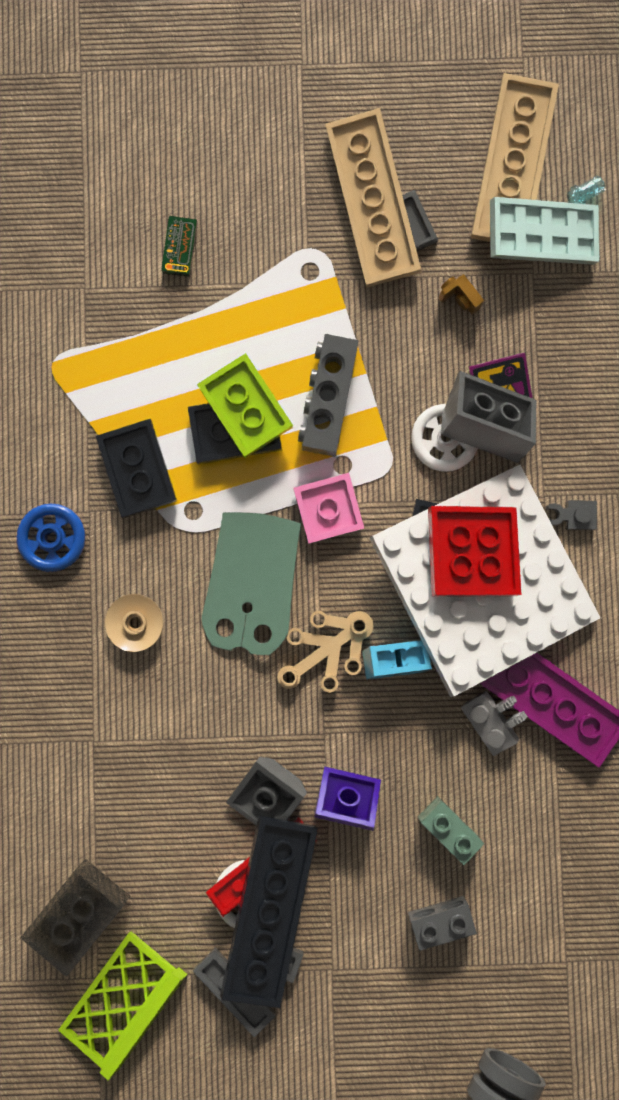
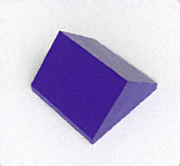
[314,767,381,831]

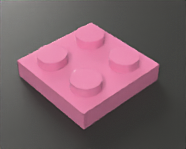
[293,473,364,544]

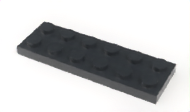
[220,816,318,1008]

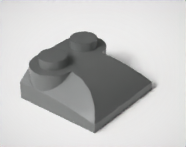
[226,757,307,826]

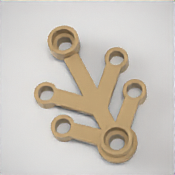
[277,611,373,693]

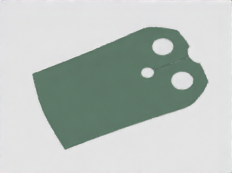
[202,512,301,655]

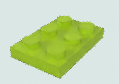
[197,353,293,458]

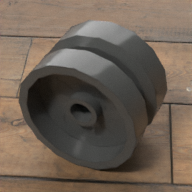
[467,1048,546,1100]

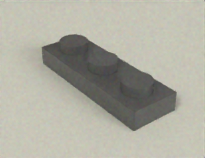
[193,947,276,1037]

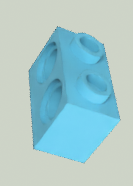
[362,640,432,680]

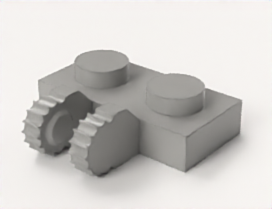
[461,690,528,756]

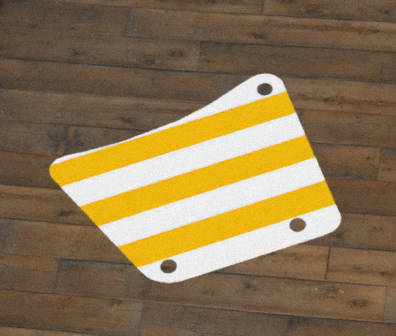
[51,248,393,533]

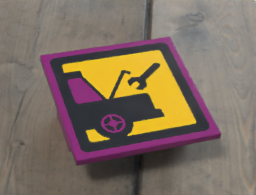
[469,352,533,399]

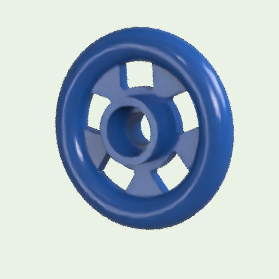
[16,503,85,572]

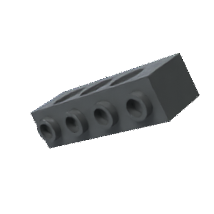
[298,334,359,457]

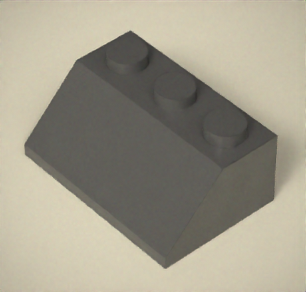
[441,371,537,463]

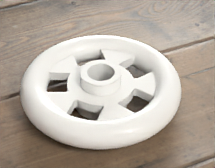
[411,404,478,472]

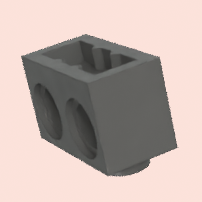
[408,896,477,951]

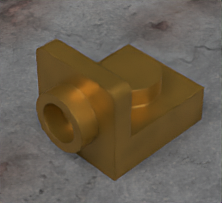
[438,274,485,315]

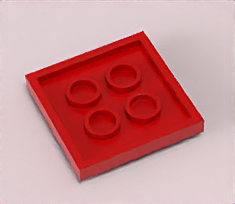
[428,506,522,597]

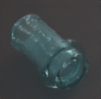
[567,175,605,204]

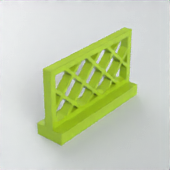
[58,931,188,1081]

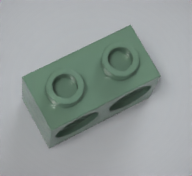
[418,796,484,865]

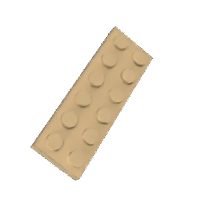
[471,73,559,242]
[325,108,421,287]

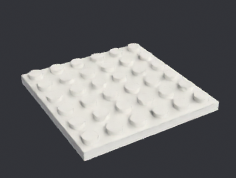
[370,465,600,697]

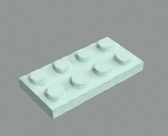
[490,197,599,265]

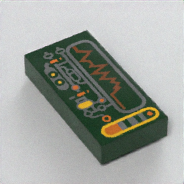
[161,216,198,277]

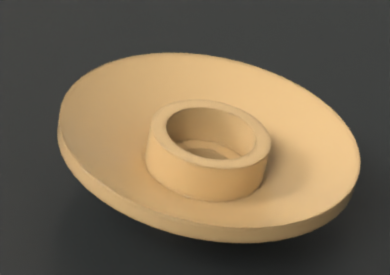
[105,594,163,652]

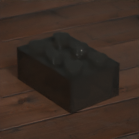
[20,859,130,977]

